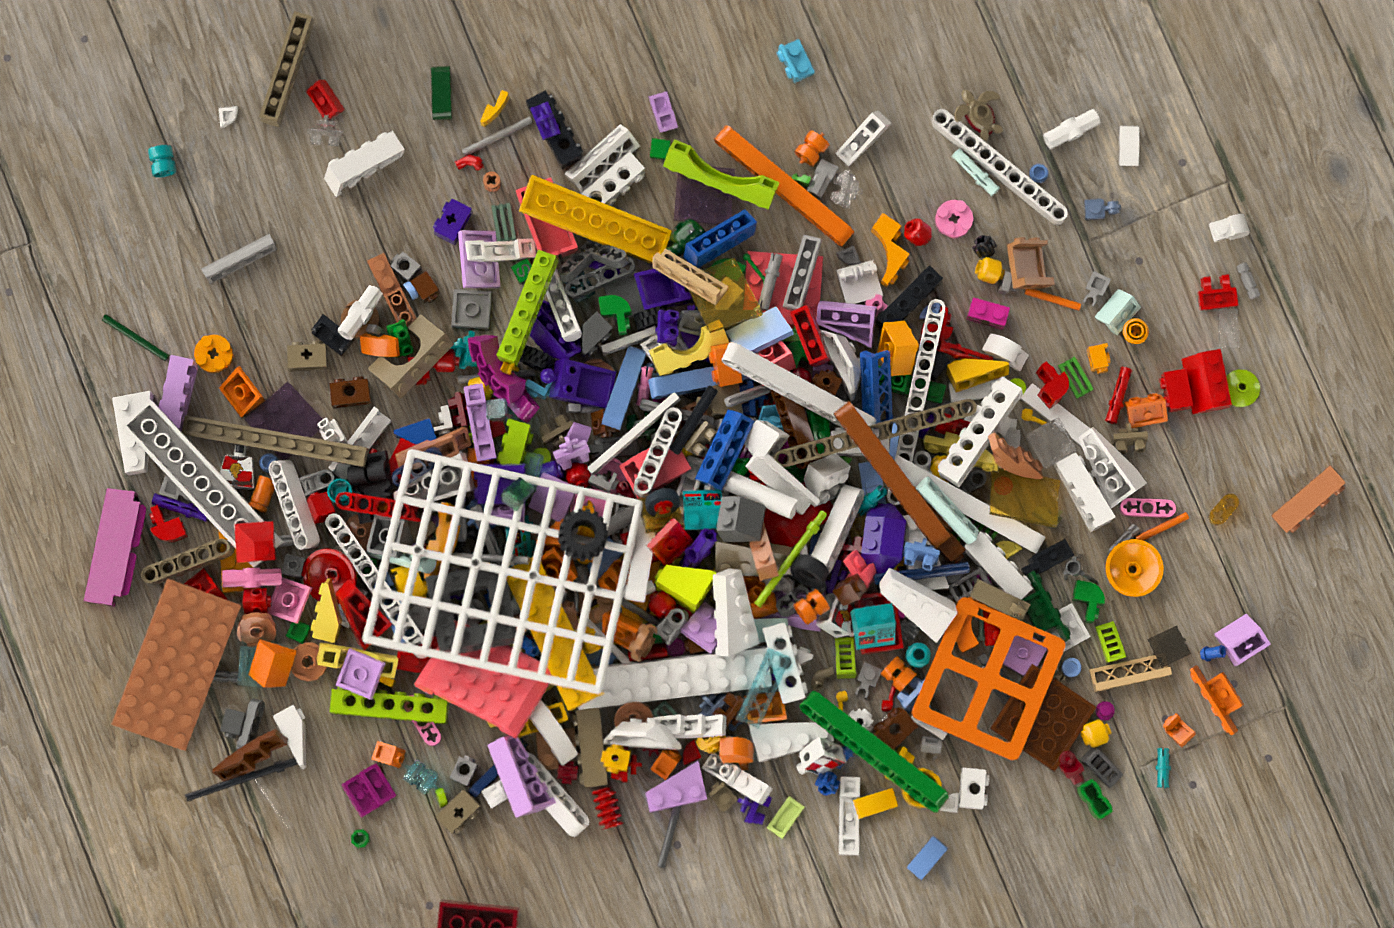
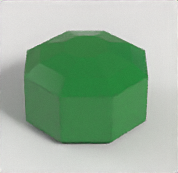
[351,829,370,848]

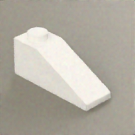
[835,110,892,166]
[273,705,306,769]

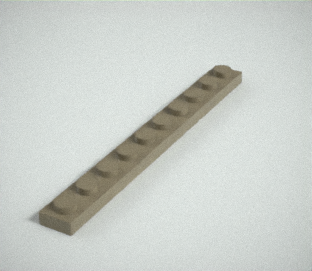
[181,415,369,467]

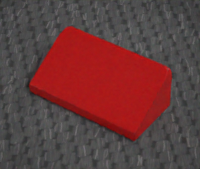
[306,80,345,122]
[628,643,668,662]

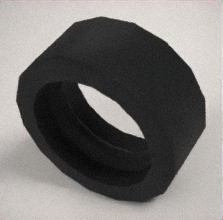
[790,554,829,588]

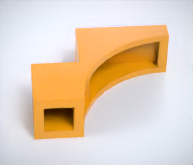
[871,213,910,288]

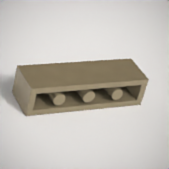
[573,708,608,788]

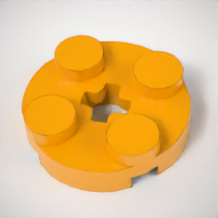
[194,335,233,373]

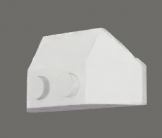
[820,329,861,401]
[603,719,681,750]

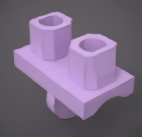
[553,436,590,470]

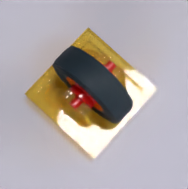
[638,489,684,533]

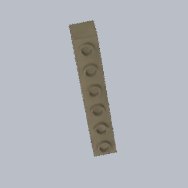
[259,11,314,128]

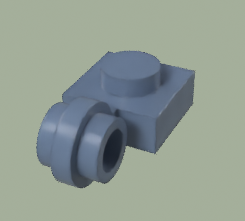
[1084,199,1121,220]

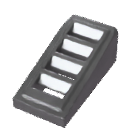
[949,568,991,602]
[1080,747,1124,788]

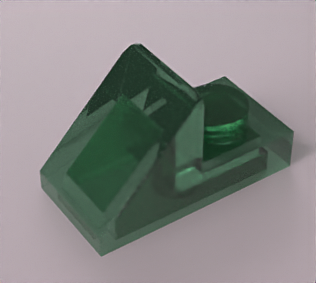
[500,477,535,511]

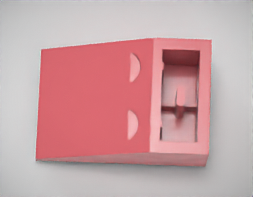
[619,437,692,499]

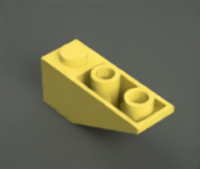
[311,578,342,643]

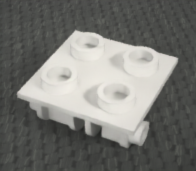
[836,260,883,304]

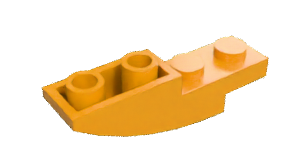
[423,502,461,579]

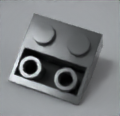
[580,312,613,357]

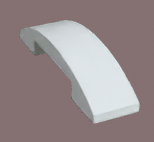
[465,239,536,262]
[529,699,578,766]
[839,777,860,855]

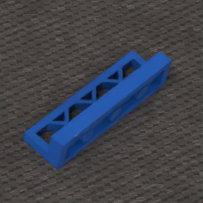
[860,350,893,429]

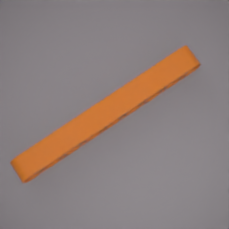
[714,125,854,247]

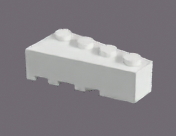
[903,515,949,592]

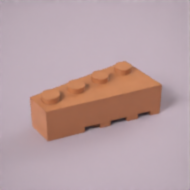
[1271,465,1346,533]

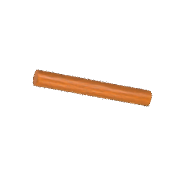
[1025,289,1081,311]
[1134,512,1189,541]

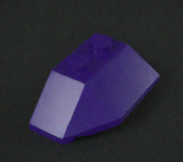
[529,300,581,359]
[861,503,907,574]

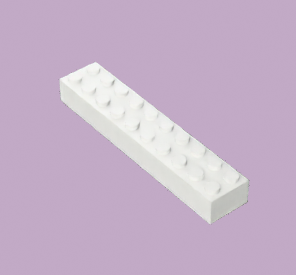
[121,399,284,568]
[578,646,772,710]

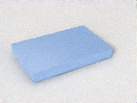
[725,307,794,353]

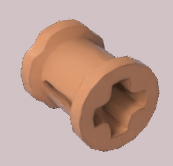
[483,172,501,192]

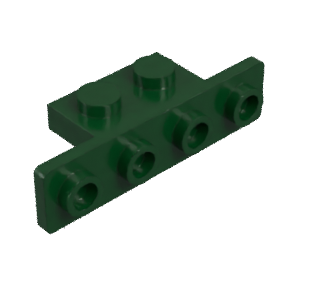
[1022,571,1071,643]

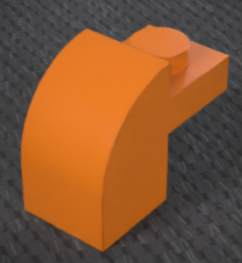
[720,737,754,770]

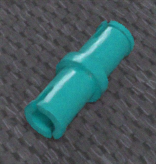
[857,485,887,516]
[1155,748,1171,788]

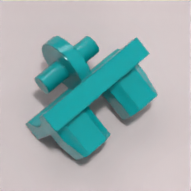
[451,330,477,369]

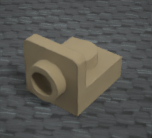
[709,781,738,813]

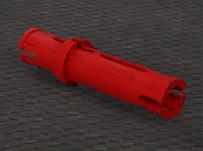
[937,340,993,360]
[1105,367,1133,424]

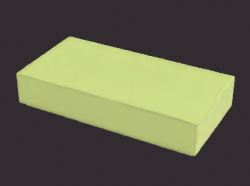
[767,796,805,839]

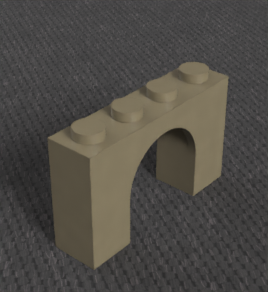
[368,314,454,399]

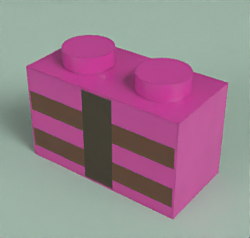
[966,297,1010,330]

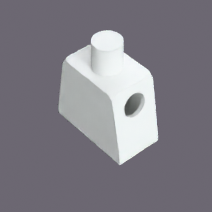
[744,420,789,458]

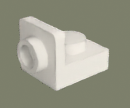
[433,405,454,436]

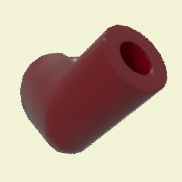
[616,481,636,499]

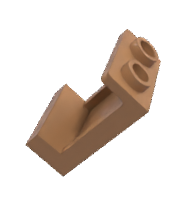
[1007,237,1055,289]

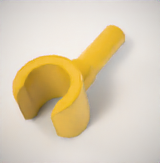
[500,361,519,375]
[1021,408,1047,426]
[836,691,848,711]

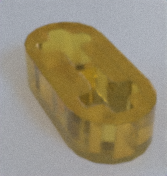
[1208,493,1239,526]

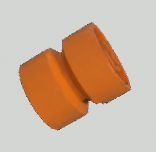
[793,589,830,625]
[880,655,917,692]

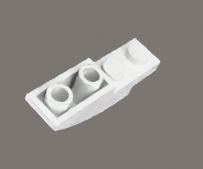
[702,753,772,805]

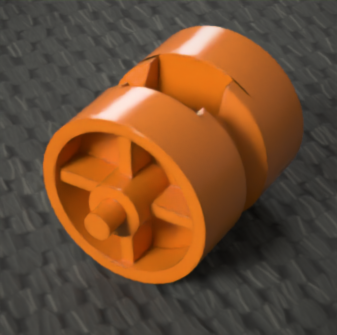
[794,130,830,167]
[598,560,630,591]

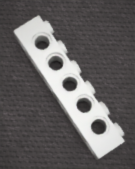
[938,377,1023,488]

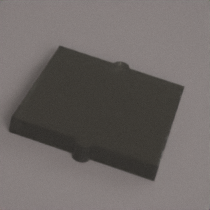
[1147,626,1191,668]

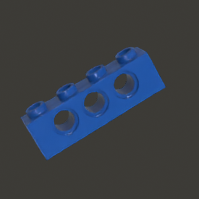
[684,209,757,268]
[695,409,755,491]

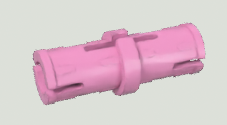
[636,366,654,406]

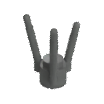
[1063,554,1098,584]
[573,565,600,612]

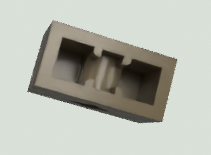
[287,341,328,371]
[436,789,480,834]

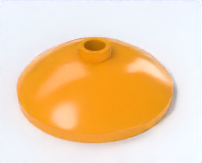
[1105,539,1164,597]

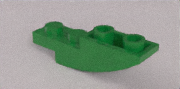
[878,366,946,405]

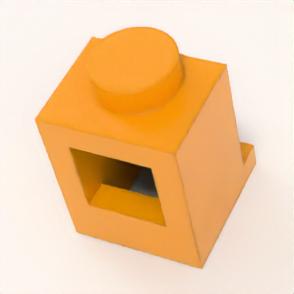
[1086,343,1110,374]

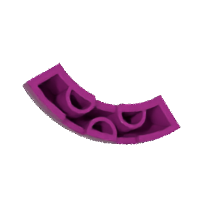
[468,335,526,404]

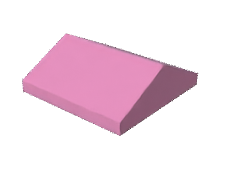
[268,577,312,624]

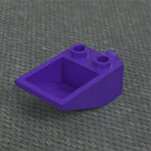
[634,261,705,310]
[540,359,616,409]

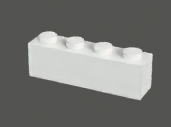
[963,531,1033,599]

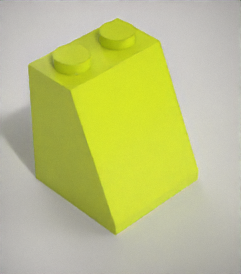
[654,565,716,613]

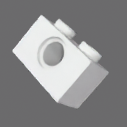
[958,768,989,810]

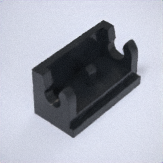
[311,314,354,357]

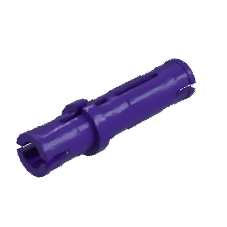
[151,493,208,522]

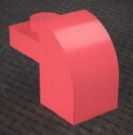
[843,549,876,588]

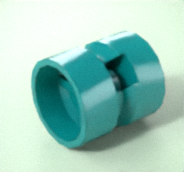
[148,145,177,178]
[327,479,354,506]

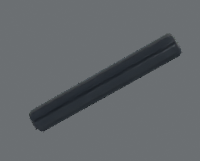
[670,386,718,455]

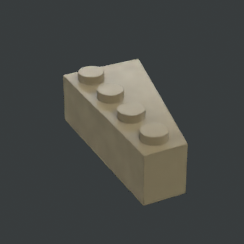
[715,532,794,576]

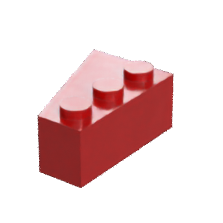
[335,580,392,651]

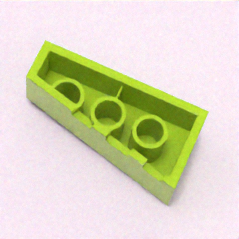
[496,419,534,464]

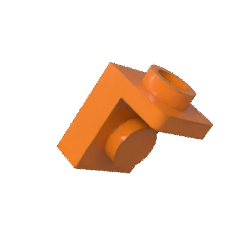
[371,741,406,768]
[650,749,682,780]

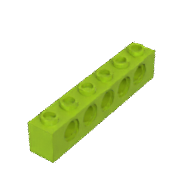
[497,250,558,367]
[329,686,450,724]

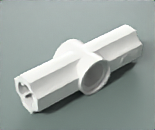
[1043,109,1101,150]
[338,285,383,340]

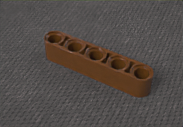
[770,389,820,469]

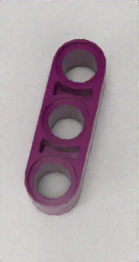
[505,389,540,423]

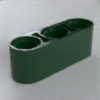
[431,66,452,120]

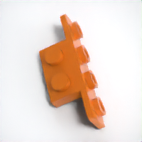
[1190,665,1244,736]

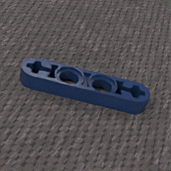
[468,738,529,798]

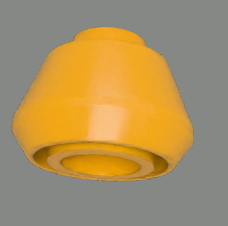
[1123,318,1149,344]

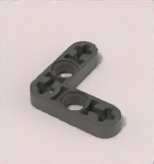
[558,240,629,282]

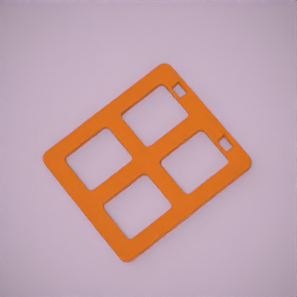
[912,597,1065,760]

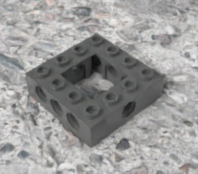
[426,563,517,654]

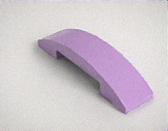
[464,383,496,462]

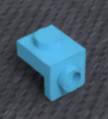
[525,379,551,400]

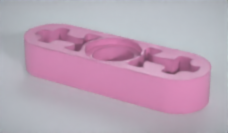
[1119,498,1176,518]
[404,695,441,746]

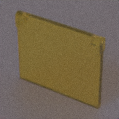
[688,258,763,333]
[989,468,1060,528]

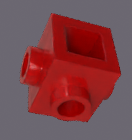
[242,588,272,614]

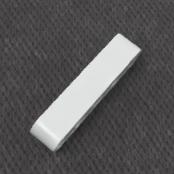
[634,407,682,498]
[269,460,320,550]
[811,484,864,573]
[625,516,658,603]
[527,753,590,837]

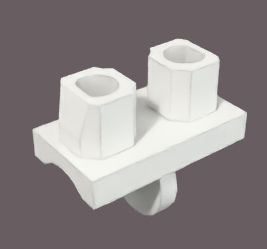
[318,418,348,444]
[481,780,508,808]

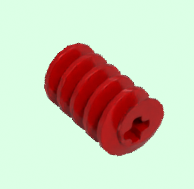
[591,787,624,830]

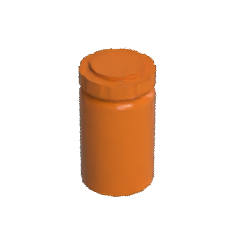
[249,475,275,513]

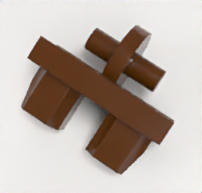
[712,692,746,727]

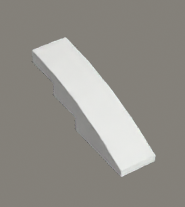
[647,715,726,738]

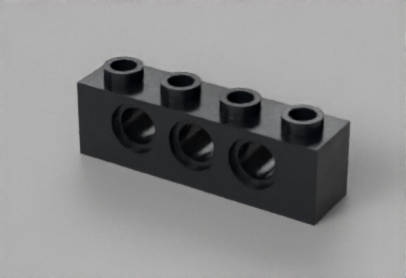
[526,90,583,170]
[875,265,943,329]

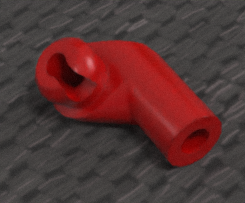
[455,155,484,170]

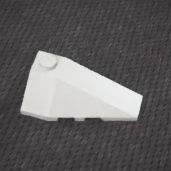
[1078,427,1147,509]

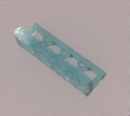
[736,648,791,729]

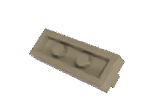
[969,579,1030,621]

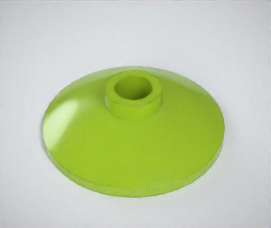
[1226,369,1260,407]

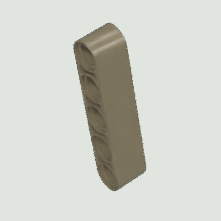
[141,538,235,585]

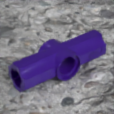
[679,528,717,569]

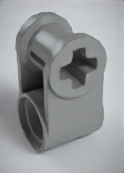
[299,469,336,498]
[654,608,689,646]

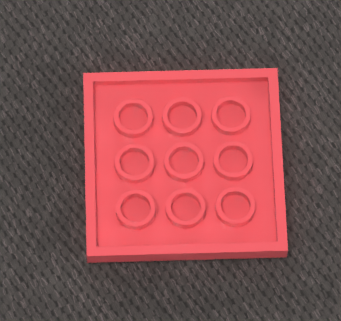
[743,251,823,329]

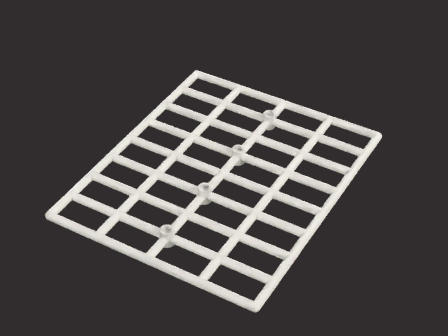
[363,449,643,694]

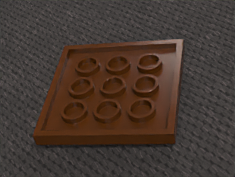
[989,664,1096,772]

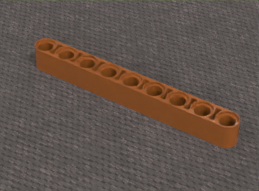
[833,401,951,549]

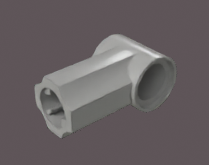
[807,159,839,199]

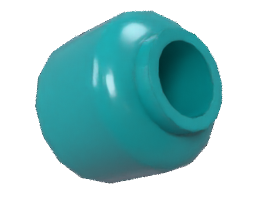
[905,643,931,669]

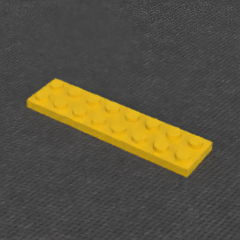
[519,175,672,264]
[506,556,604,711]

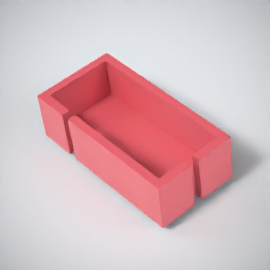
[515,177,578,259]

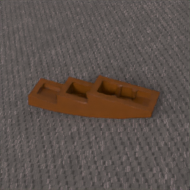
[212,729,288,781]

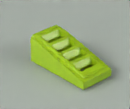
[1095,621,1126,664]
[835,637,856,679]

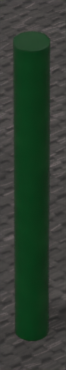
[102,314,169,361]

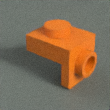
[1163,713,1196,747]

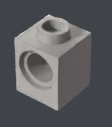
[391,251,421,282]
[450,755,478,787]

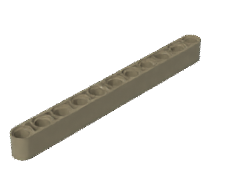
[773,399,977,467]

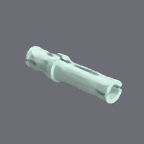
[952,148,1000,196]

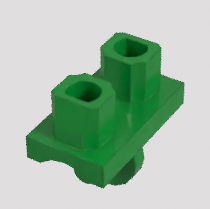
[386,319,414,358]

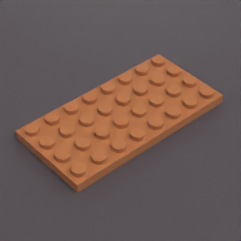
[111,578,241,751]

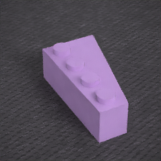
[159,355,199,431]
[488,735,556,818]

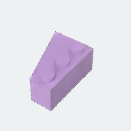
[816,301,877,348]
[645,761,707,813]

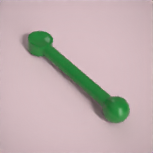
[743,253,765,284]

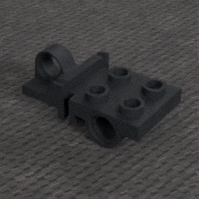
[347,451,394,524]

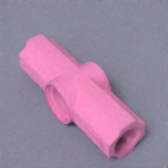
[222,568,282,588]

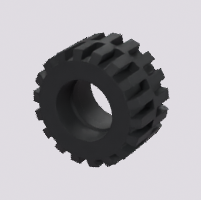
[558,509,608,562]

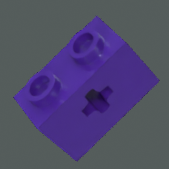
[433,198,473,245]

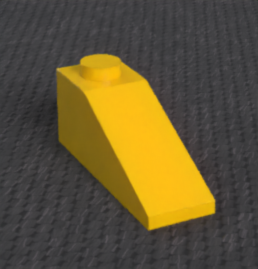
[947,359,1009,393]

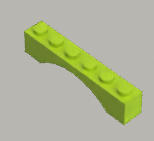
[663,139,780,210]

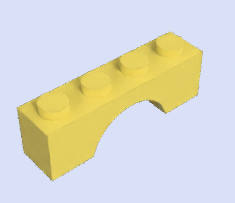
[648,320,729,376]
[317,642,398,678]

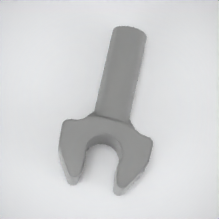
[566,404,603,413]

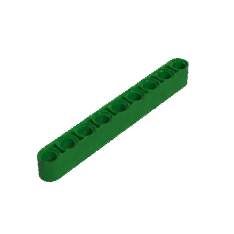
[799,691,949,812]

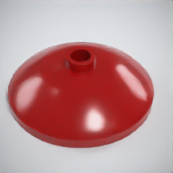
[302,548,357,604]

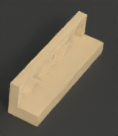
[652,249,729,305]
[1089,653,1172,693]

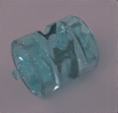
[403,759,440,795]

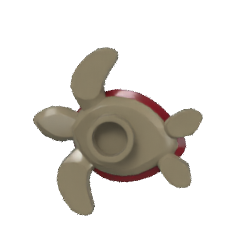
[954,90,1003,142]

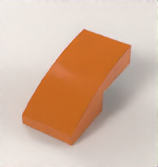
[360,333,400,357]

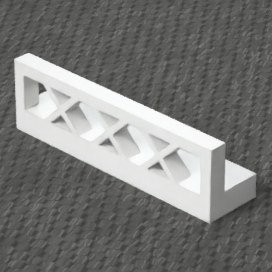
[564,125,640,194]
[328,407,391,481]
[746,451,820,515]

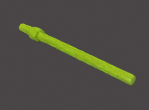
[754,510,827,607]

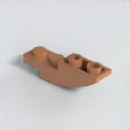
[367,253,416,326]
[395,427,472,470]
[988,432,1043,479]

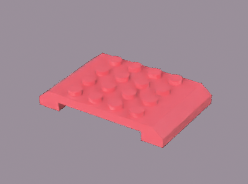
[415,620,552,739]

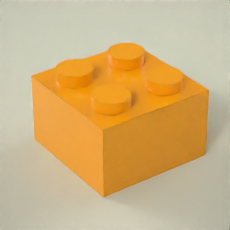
[877,321,919,376]

